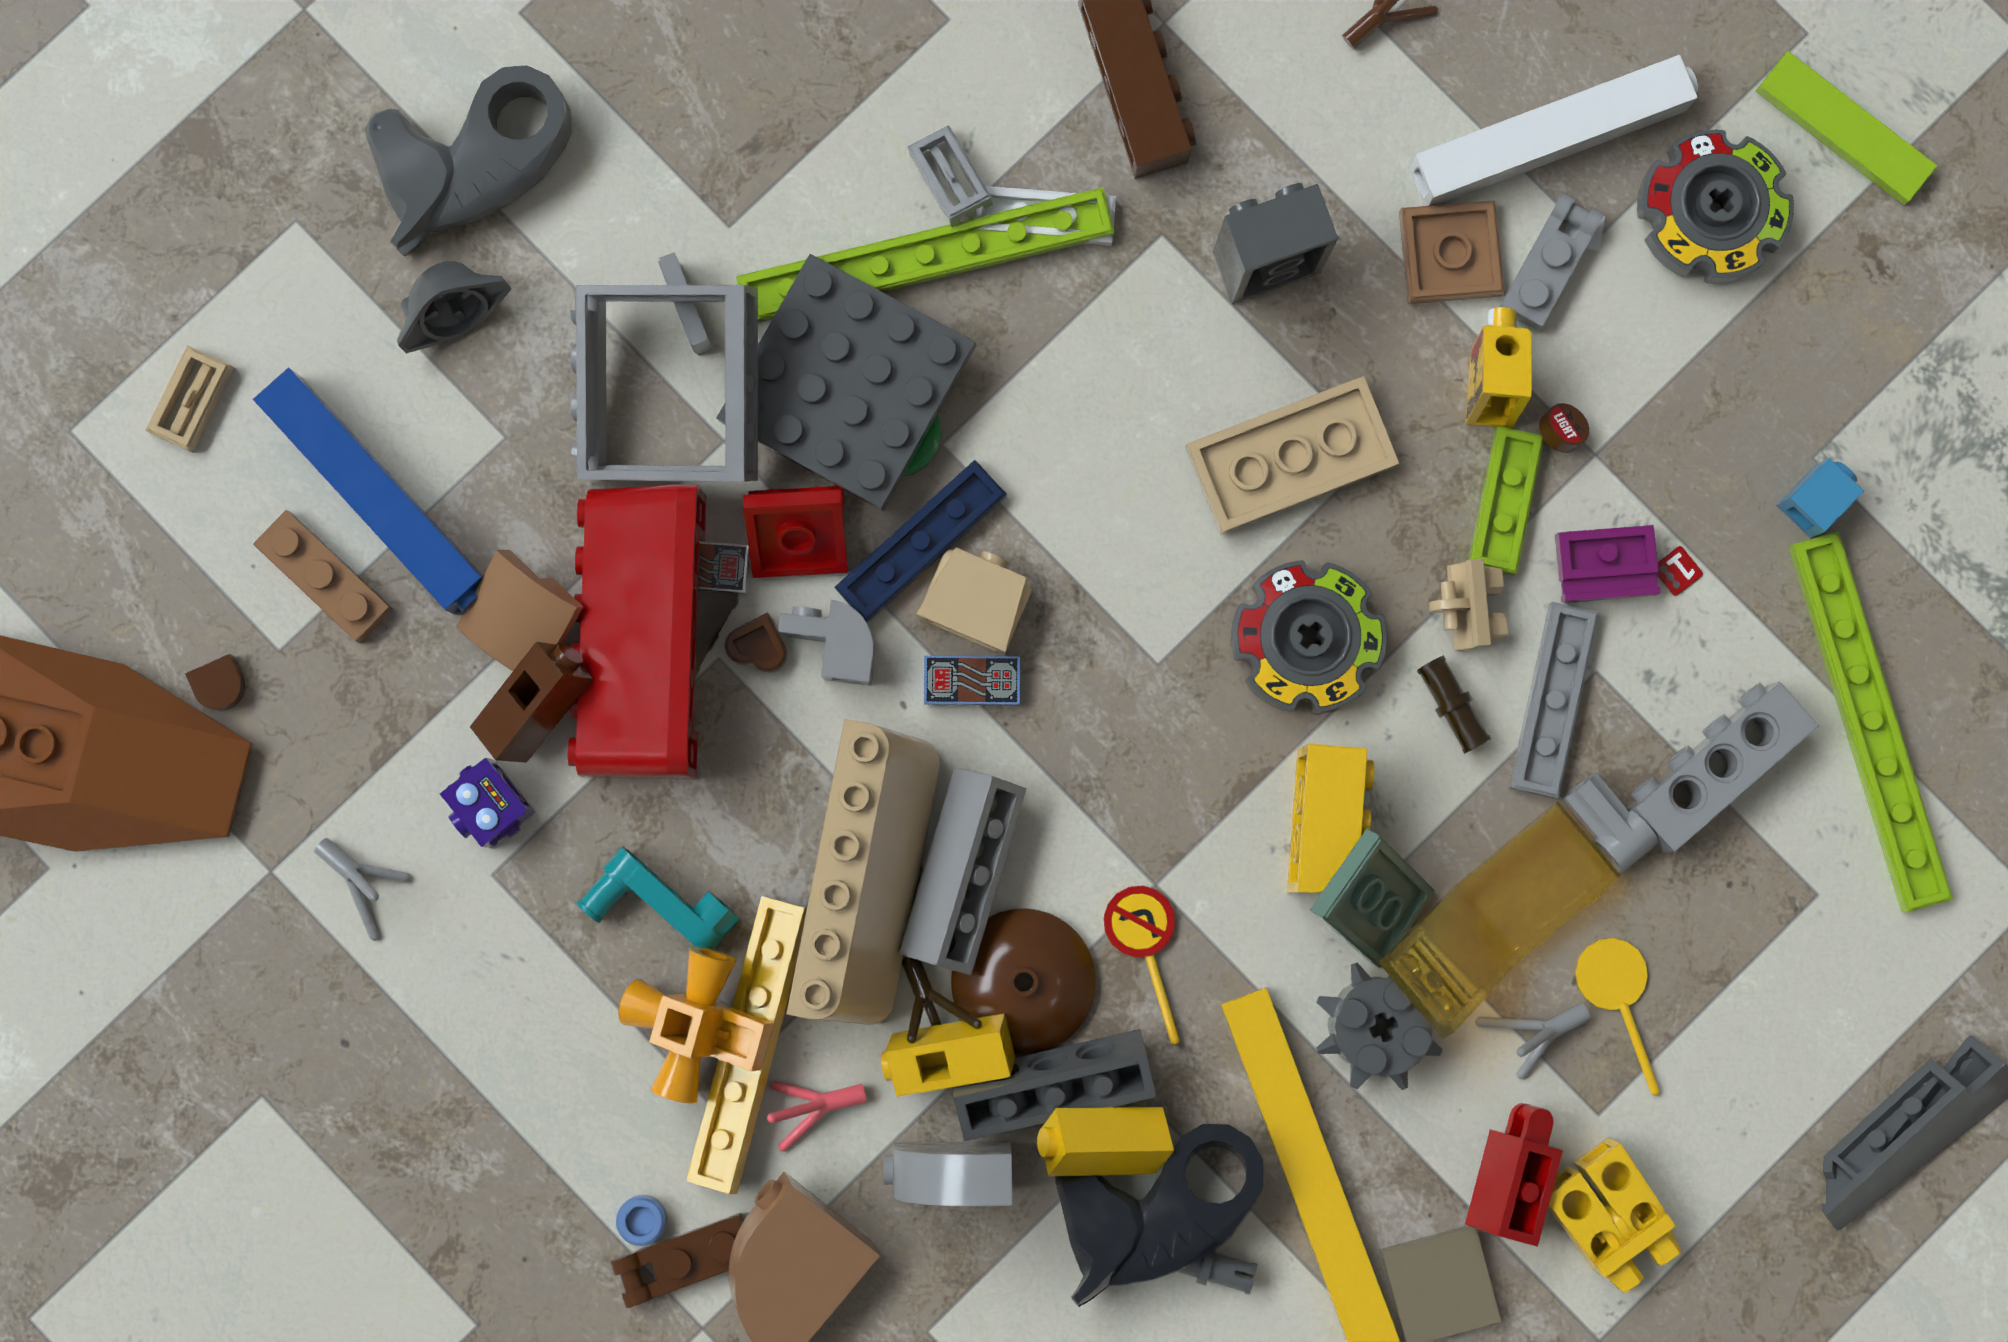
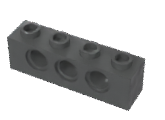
[952,1029,1156,1142]

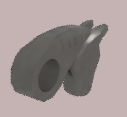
[365,65,572,256]

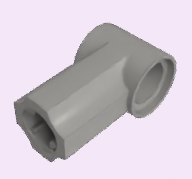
[1562,773,1659,874]

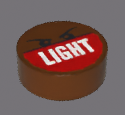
[1539,403,1589,453]

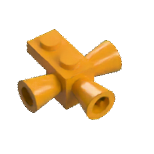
[618,947,774,1103]

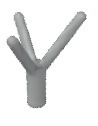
[314,838,410,941]
[1475,1003,1591,1079]

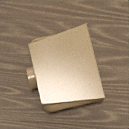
[916,547,1032,656]

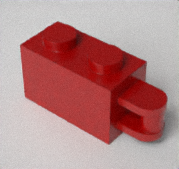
[1465,1103,1563,1247]

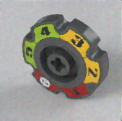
[1637,129,1794,284]
[1231,560,1387,714]

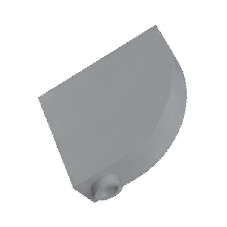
[883,1141,1012,1206]

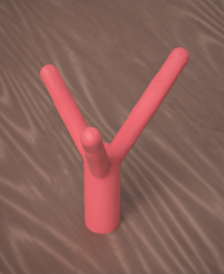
[767,1081,867,1151]

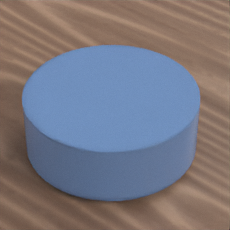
[616,1195,667,1246]

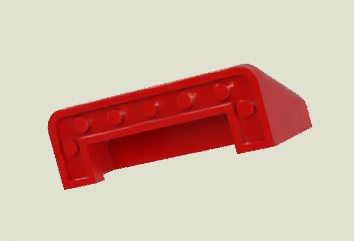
[567,484,707,780]

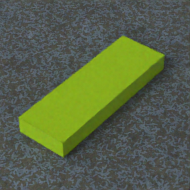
[1468,426,1544,576]

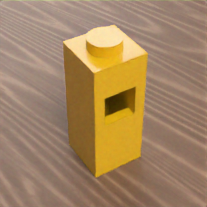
[881,1013,1016,1097]
[1037,1107,1174,1176]

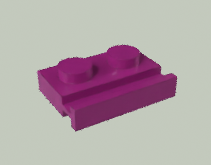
[1555,525,1661,603]

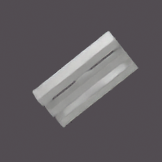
[907,125,993,227]

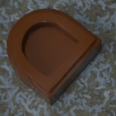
[185,654,245,711]

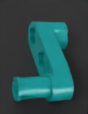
[576,846,741,950]

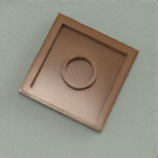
[1399,200,1504,304]

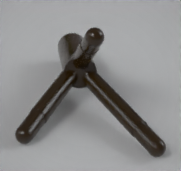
[902,957,982,1044]

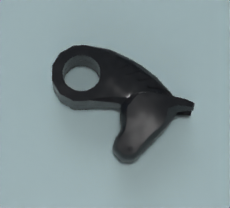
[1055,1124,1263,1307]

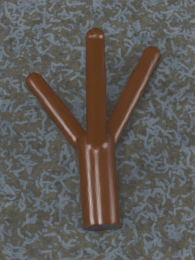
[1342,0,1438,49]

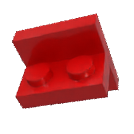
[743,486,848,578]

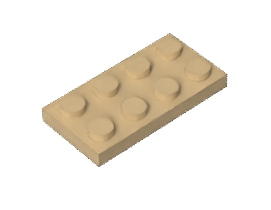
[1186,376,1400,535]

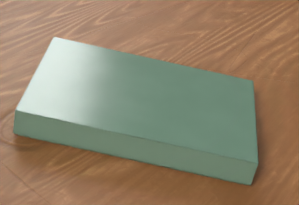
[1310,829,1434,968]

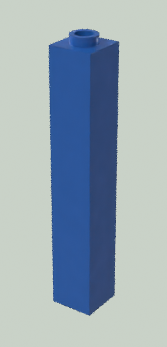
[253,367,483,615]

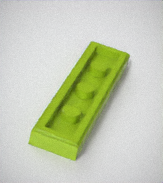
[1755,51,1938,206]

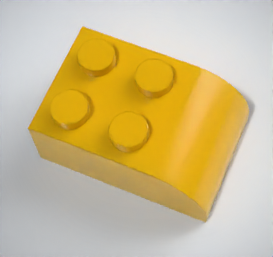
[1287,744,1374,893]

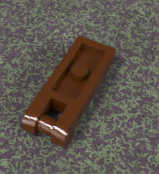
[610,1213,744,1308]

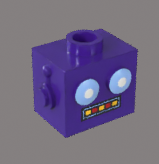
[440,757,535,848]

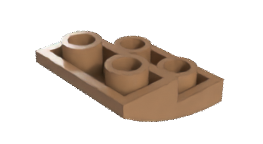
[457,550,583,671]

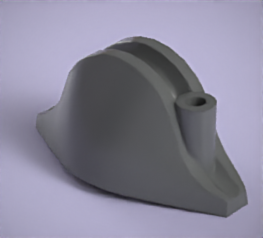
[397,261,511,354]

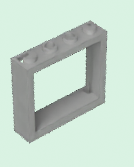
[570,285,758,482]

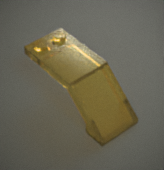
[1378,801,1620,1039]

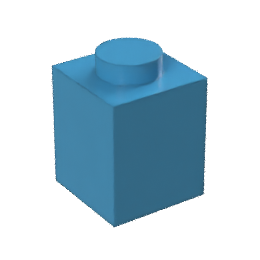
[1776,458,1864,538]

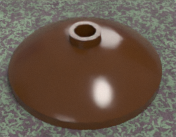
[951,908,1096,1054]

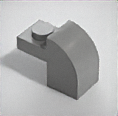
[778,600,875,686]

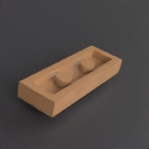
[253,510,393,643]

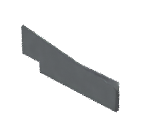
[1822,1035,2008,1230]

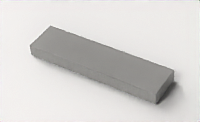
[1509,601,1599,799]

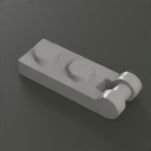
[1500,192,1605,331]

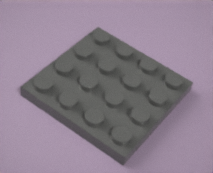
[716,254,977,511]

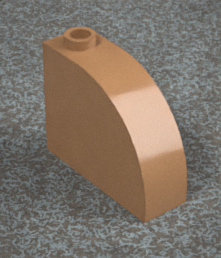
[729,1172,880,1342]

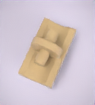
[1428,559,1508,651]

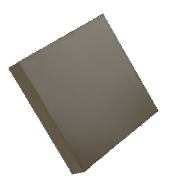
[1379,1226,1502,1342]

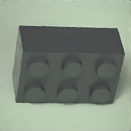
[1213,183,1338,304]

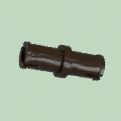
[1417,655,1492,754]

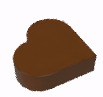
[725,612,788,673]

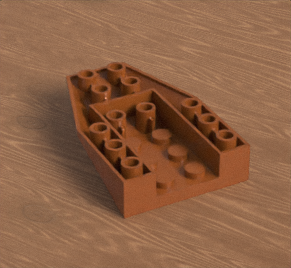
[0,635,253,852]

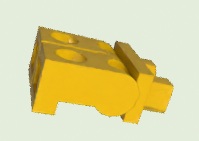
[1548,1137,1681,1293]

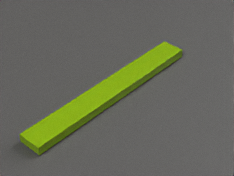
[736,187,1115,322]
[1788,531,1953,912]

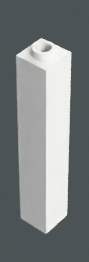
[1409,55,1698,206]

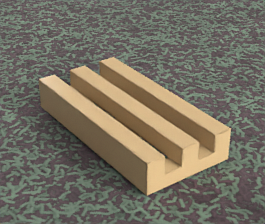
[145,345,234,453]

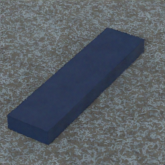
[834,460,1007,623]

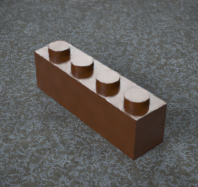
[1078,0,1196,179]

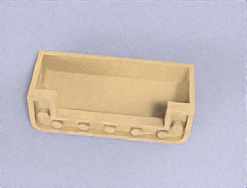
[786,719,940,1025]

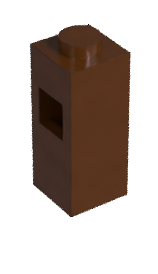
[470,642,593,763]

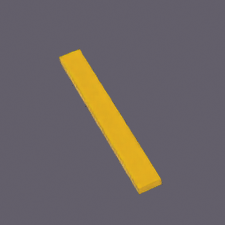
[1220,987,1400,1342]

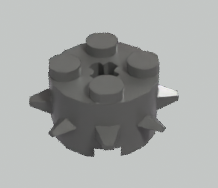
[1316,962,1443,1090]

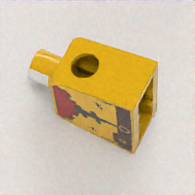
[1465,307,1532,429]

